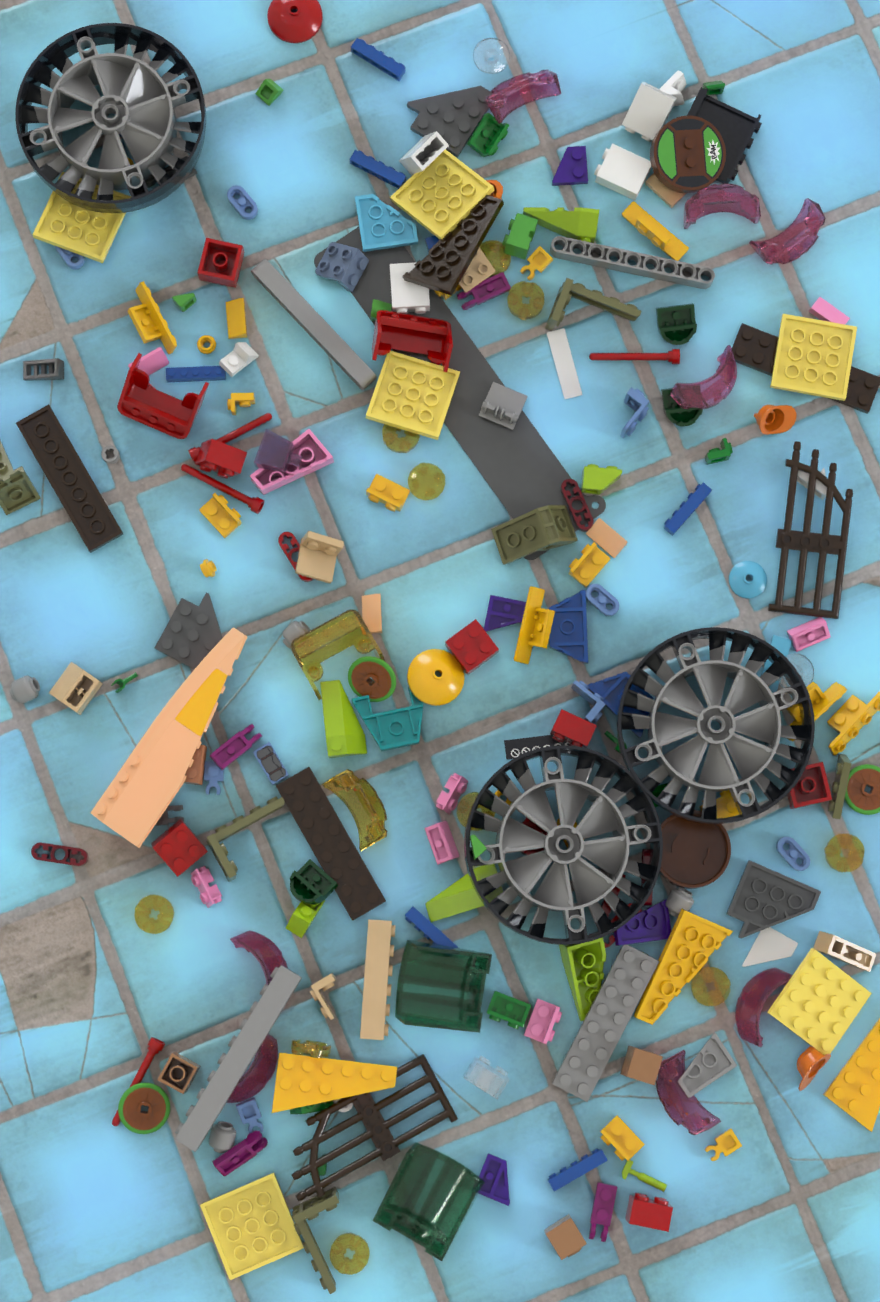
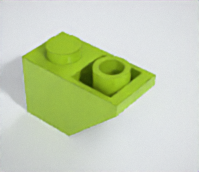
[581,464,622,495]
[285,900,325,938]

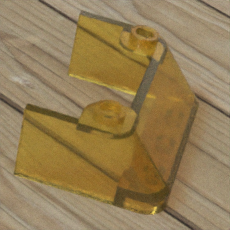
[291,610,385,700]

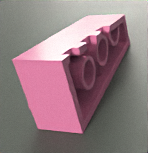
[250,429,334,495]

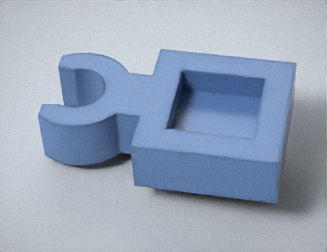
[204,761,224,795]
[236,1097,263,1134]

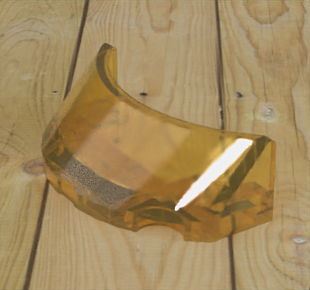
[322,769,387,851]

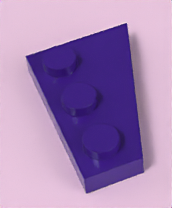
[614,899,671,946]

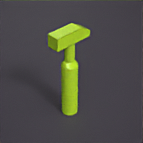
[622,1160,667,1192]

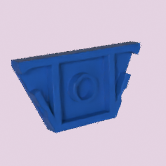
[548,590,588,664]
[588,672,654,738]

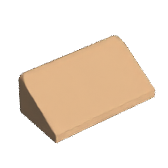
[586,518,628,558]
[362,594,382,634]

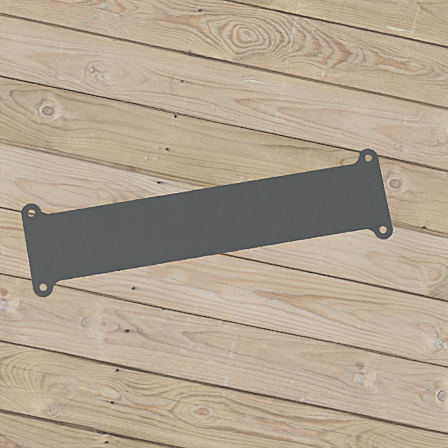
[314,227,606,560]

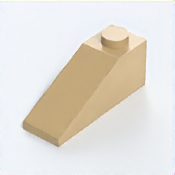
[813,931,876,972]

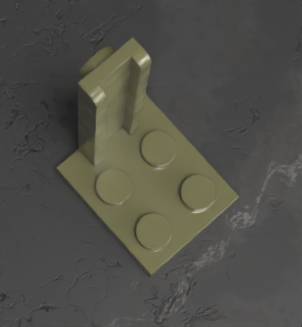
[545,278,641,331]
[0,440,41,515]
[206,796,285,882]
[292,1187,339,1294]

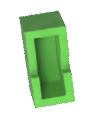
[502,213,538,260]

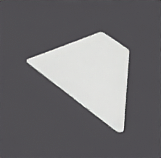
[742,927,798,967]

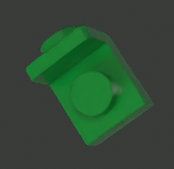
[705,438,733,465]

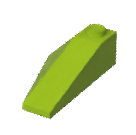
[523,207,599,243]
[320,680,367,758]
[425,864,504,922]
[559,937,606,1021]

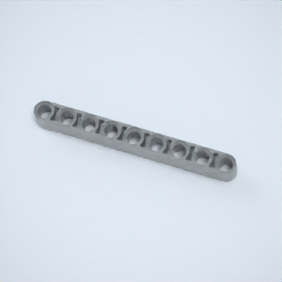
[550,236,715,289]
[251,259,377,390]

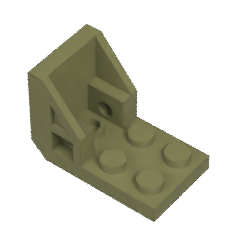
[491,505,578,565]

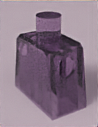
[254,429,302,472]

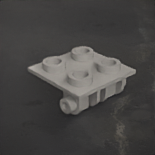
[478,382,528,430]

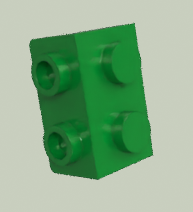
[467,113,509,157]
[486,991,531,1029]

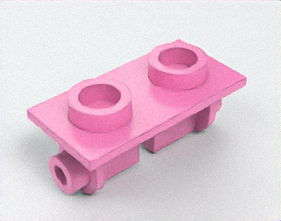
[435,773,468,815]
[191,866,222,908]

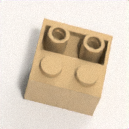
[49,662,103,715]

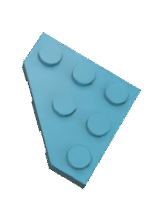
[355,194,418,252]

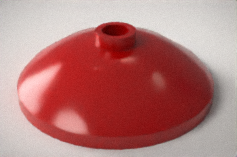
[267,0,323,43]

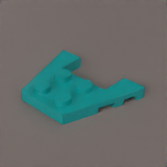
[352,687,424,752]

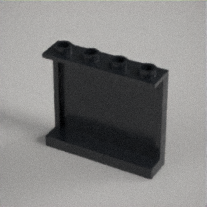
[687,87,762,185]

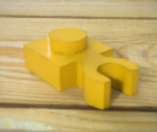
[520,246,554,281]
[704,1128,742,1161]

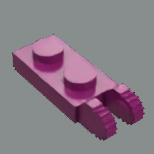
[457,272,511,310]
[209,724,262,771]
[212,1130,268,1176]
[589,1182,617,1242]

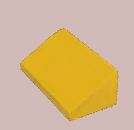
[226,298,247,339]

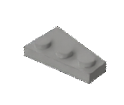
[677,1032,737,1099]

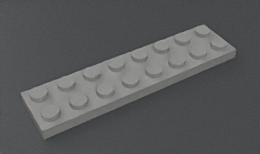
[552,944,659,1102]

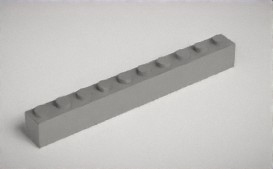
[175,965,302,1152]

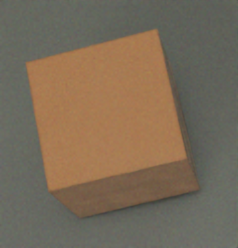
[620,1046,663,1085]
[157,1052,201,1094]
[544,1214,587,1260]

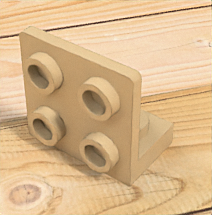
[459,247,495,293]
[295,531,344,584]
[310,973,336,1020]

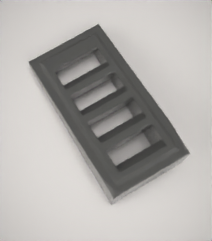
[23,358,64,381]

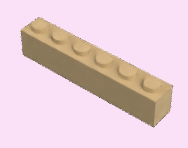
[360,919,396,1040]

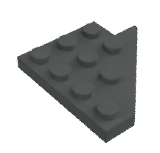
[407,86,496,158]
[155,592,223,669]
[726,860,821,938]

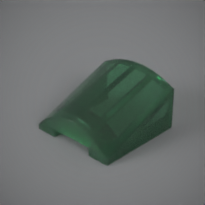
[395,939,492,1032]
[373,1143,485,1261]

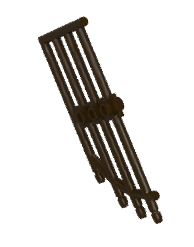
[768,441,853,619]
[292,1054,458,1201]

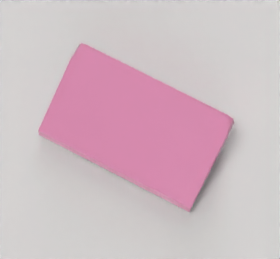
[809,297,850,324]
[128,347,169,376]
[787,617,831,652]
[424,821,459,865]

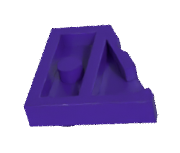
[552,146,588,186]
[484,595,526,631]
[473,1153,510,1206]

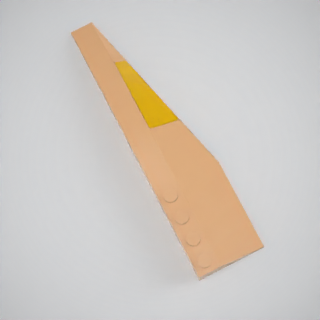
[91,627,247,848]

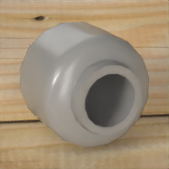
[282,621,311,649]
[10,675,40,704]
[666,887,694,917]
[209,1121,236,1153]

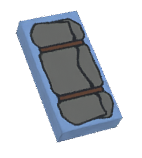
[253,742,289,785]

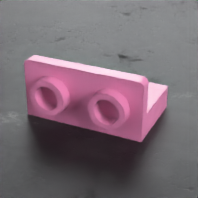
[524,998,562,1045]

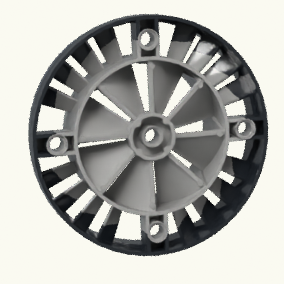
[15,23,206,213]
[617,627,815,824]
[464,745,663,945]

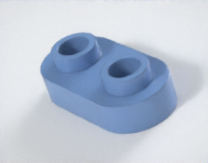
[227,185,258,220]
[55,246,85,269]
[586,584,619,616]
[776,837,810,871]

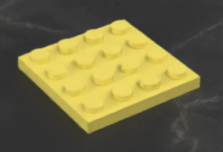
[390,149,494,240]
[33,172,131,263]
[770,314,857,401]
[366,351,460,440]
[767,948,872,1055]
[200,1172,304,1280]

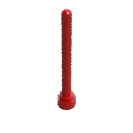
[589,349,680,364]
[188,413,272,463]
[181,464,265,514]
[112,1037,165,1126]

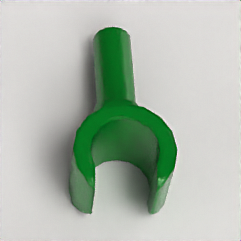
[111,672,138,693]
[605,731,627,753]

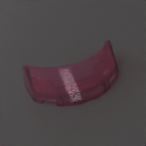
[485,70,561,124]
[684,183,761,229]
[749,198,826,264]
[670,345,737,410]
[230,930,288,985]
[735,967,792,1048]
[227,1033,278,1103]
[656,1050,721,1135]

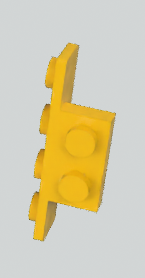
[622,201,689,261]
[127,281,177,354]
[514,586,555,664]
[787,682,847,741]
[827,691,880,756]

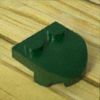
[656,303,697,345]
[661,384,703,426]
[290,859,338,905]

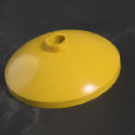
[407,649,464,706]

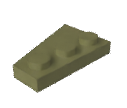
[828,753,852,819]

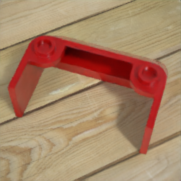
[372,310,453,372]
[117,353,209,439]

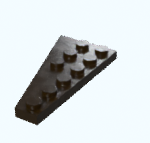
[402,195,504,296]

